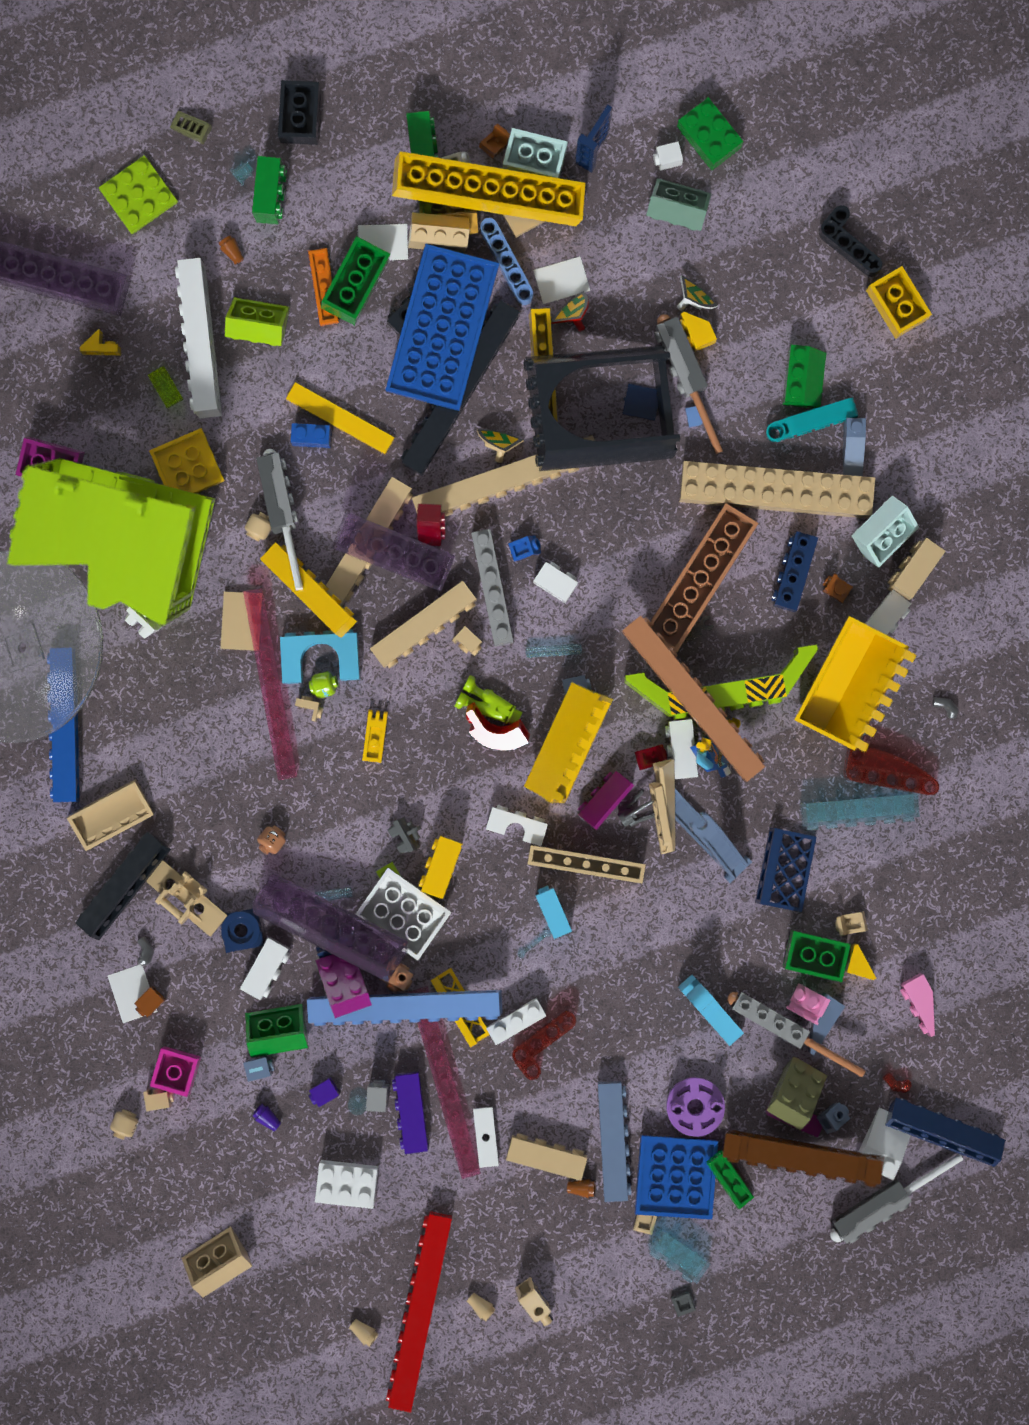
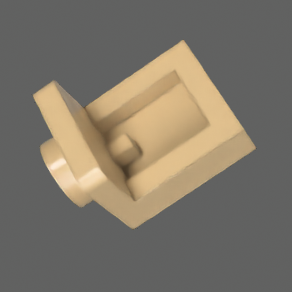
[295,696,323,722]
[835,911,868,936]

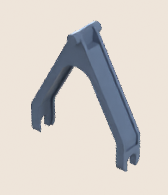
[675,789,752,883]

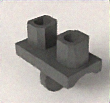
[388,817,422,854]

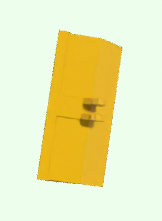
[524,682,613,803]

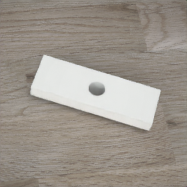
[473,1107,499,1168]

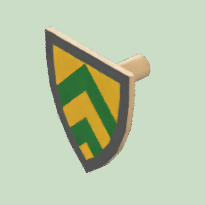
[477,429,524,463]

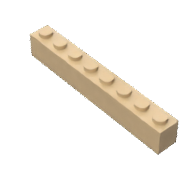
[326,477,413,607]

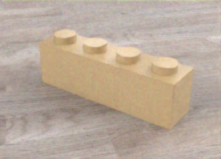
[506,1133,587,1181]

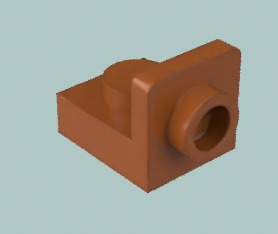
[822,574,853,603]

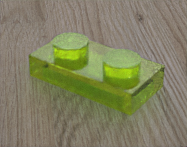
[148,366,184,409]

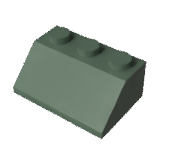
[646,178,712,231]

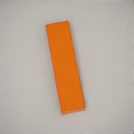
[308,248,339,326]

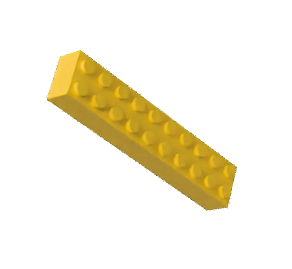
[392,151,585,226]

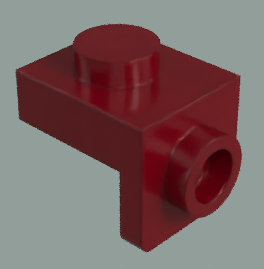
[634,744,667,771]

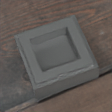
[671,1291,696,1317]

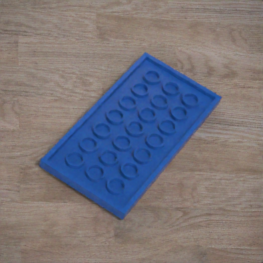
[385,244,499,411]

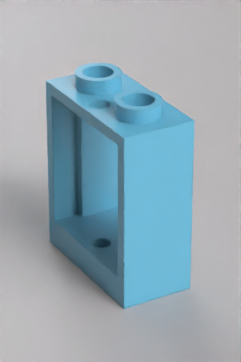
[535,886,572,939]

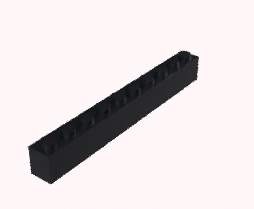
[401,300,520,476]

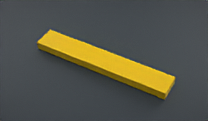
[286,382,395,455]

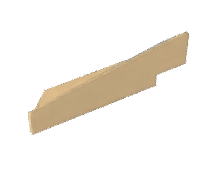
[649,759,675,854]

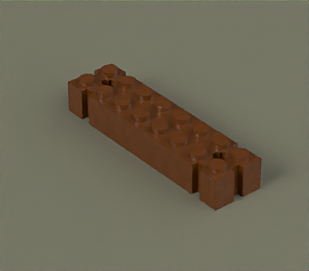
[723,1129,885,1187]

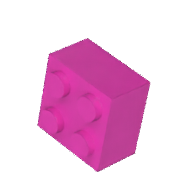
[150,1046,202,1097]

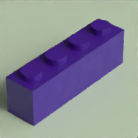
[392,1072,429,1154]

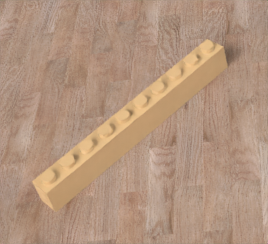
[412,435,594,517]

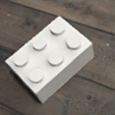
[315,1160,379,1209]

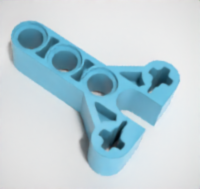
[678,975,744,1046]

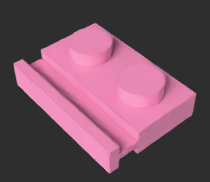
[786,983,831,1025]

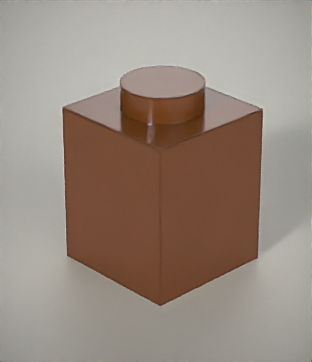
[134,986,166,1017]

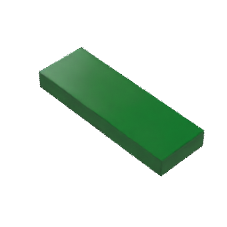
[706,1150,754,1209]

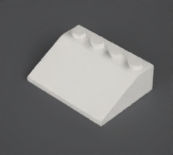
[354,868,451,960]

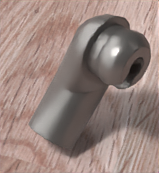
[932,697,959,719]
[137,936,154,966]

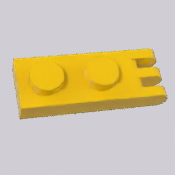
[362,709,388,763]

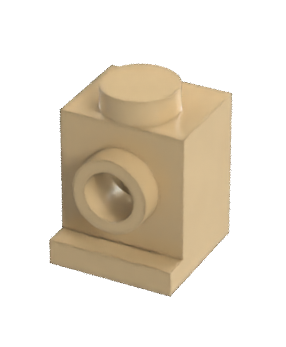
[452,626,482,656]
[143,1088,175,1111]

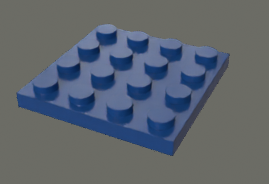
[634,1135,718,1220]

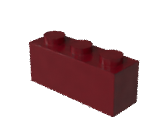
[417,504,446,546]

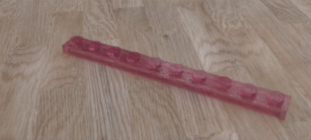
[243,588,297,780]
[409,986,481,1179]

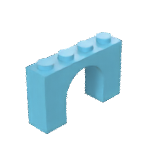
[280,629,360,684]

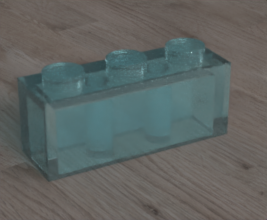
[648,1227,710,1283]

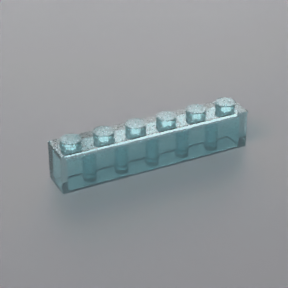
[800,794,920,831]

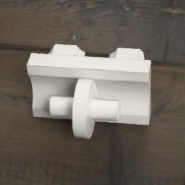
[125,607,162,638]

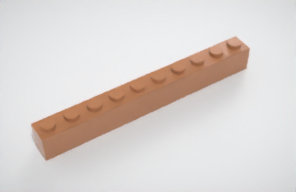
[622,615,765,782]

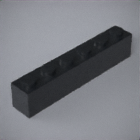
[75,832,171,940]

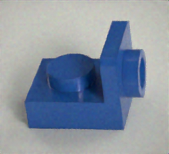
[508,535,541,562]

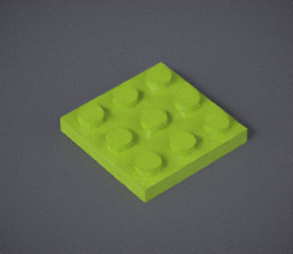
[99,155,178,235]

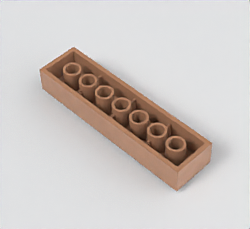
[651,503,758,654]

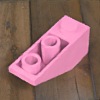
[900,973,935,1037]

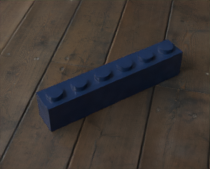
[885,1098,1006,1167]

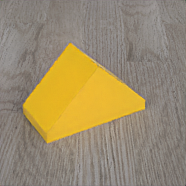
[845,943,876,980]

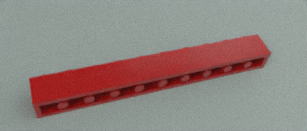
[386,1211,452,1413]

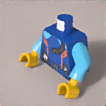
[690,718,741,778]

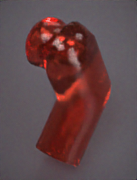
[882,1072,912,1093]

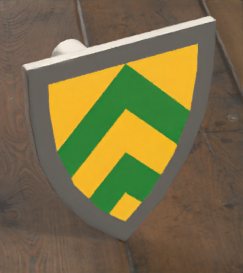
[677,275,718,311]

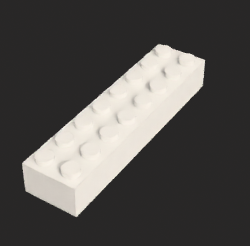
[175,258,222,419]

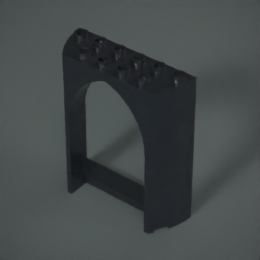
[523,345,681,472]

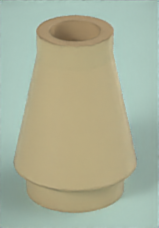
[467,1293,496,1321]
[349,1319,379,1347]

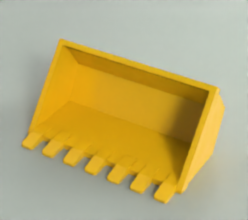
[794,616,916,752]

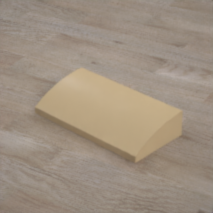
[67,779,154,851]

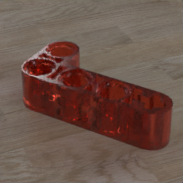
[512,1011,576,1080]

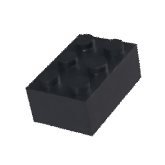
[278,80,321,145]

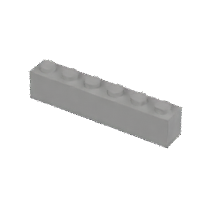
[472,529,513,647]

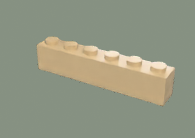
[370,581,477,669]
[528,845,646,884]

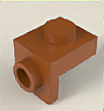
[479,124,510,159]

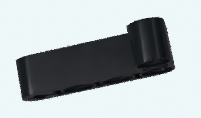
[819,205,882,277]

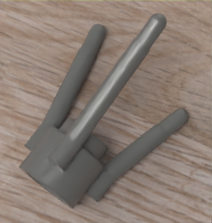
[617,790,654,827]

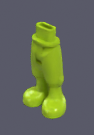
[454,675,523,724]

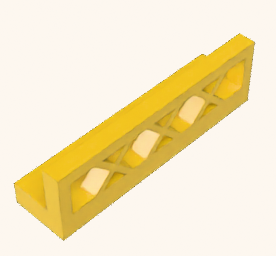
[431,968,490,1048]

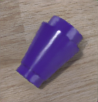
[252,1104,281,1132]

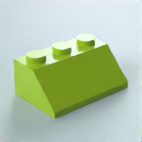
[225,298,290,346]

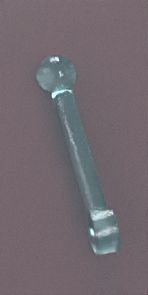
[518,930,551,958]

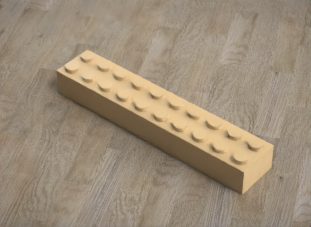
[679,461,875,519]

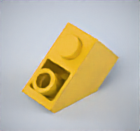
[679,312,717,352]

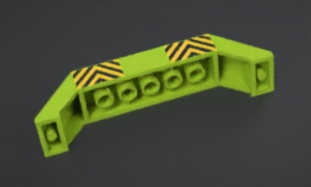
[624,645,818,720]

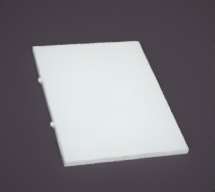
[358,224,408,260]
[533,257,590,304]
[108,965,158,1023]

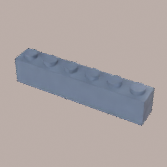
[598,1081,631,1202]

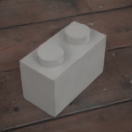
[366,1080,389,1112]

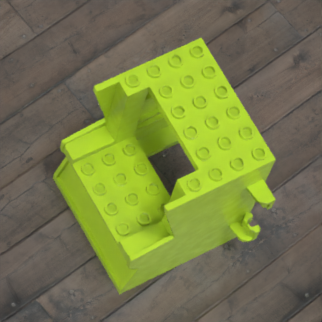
[7,458,215,625]

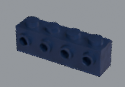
[771,531,819,612]

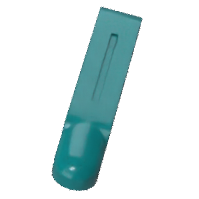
[766,398,859,442]

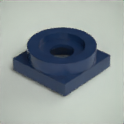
[221,908,264,953]

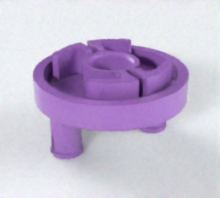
[666,1077,725,1137]

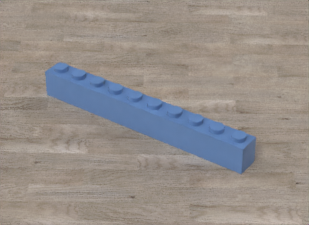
[307,990,503,1026]

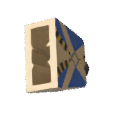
[515,1277,553,1326]

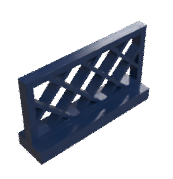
[576,104,612,173]
[755,827,817,912]

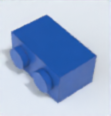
[291,423,332,448]

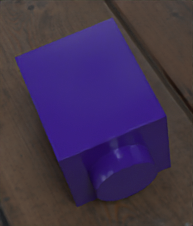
[309,1077,340,1107]

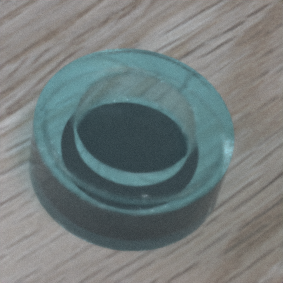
[348,1095,367,1115]

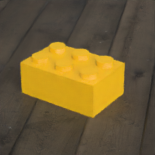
[866,266,932,339]
[419,836,463,899]

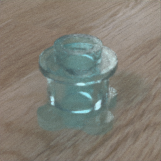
[229,161,254,186]

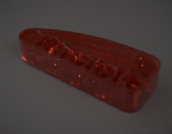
[843,747,939,796]

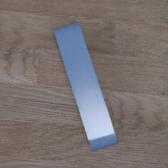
[481,218,533,305]

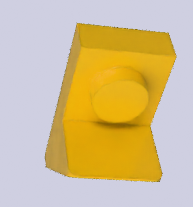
[80,329,121,356]

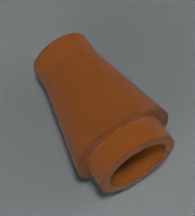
[218,235,244,265]
[567,1179,596,1198]

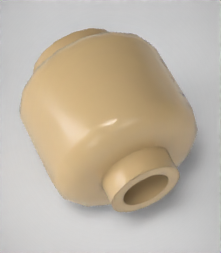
[245,512,271,541]
[110,1109,139,1140]

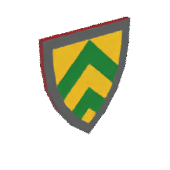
[551,291,589,331]

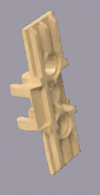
[146,860,228,937]

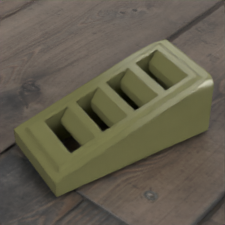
[170,111,212,145]

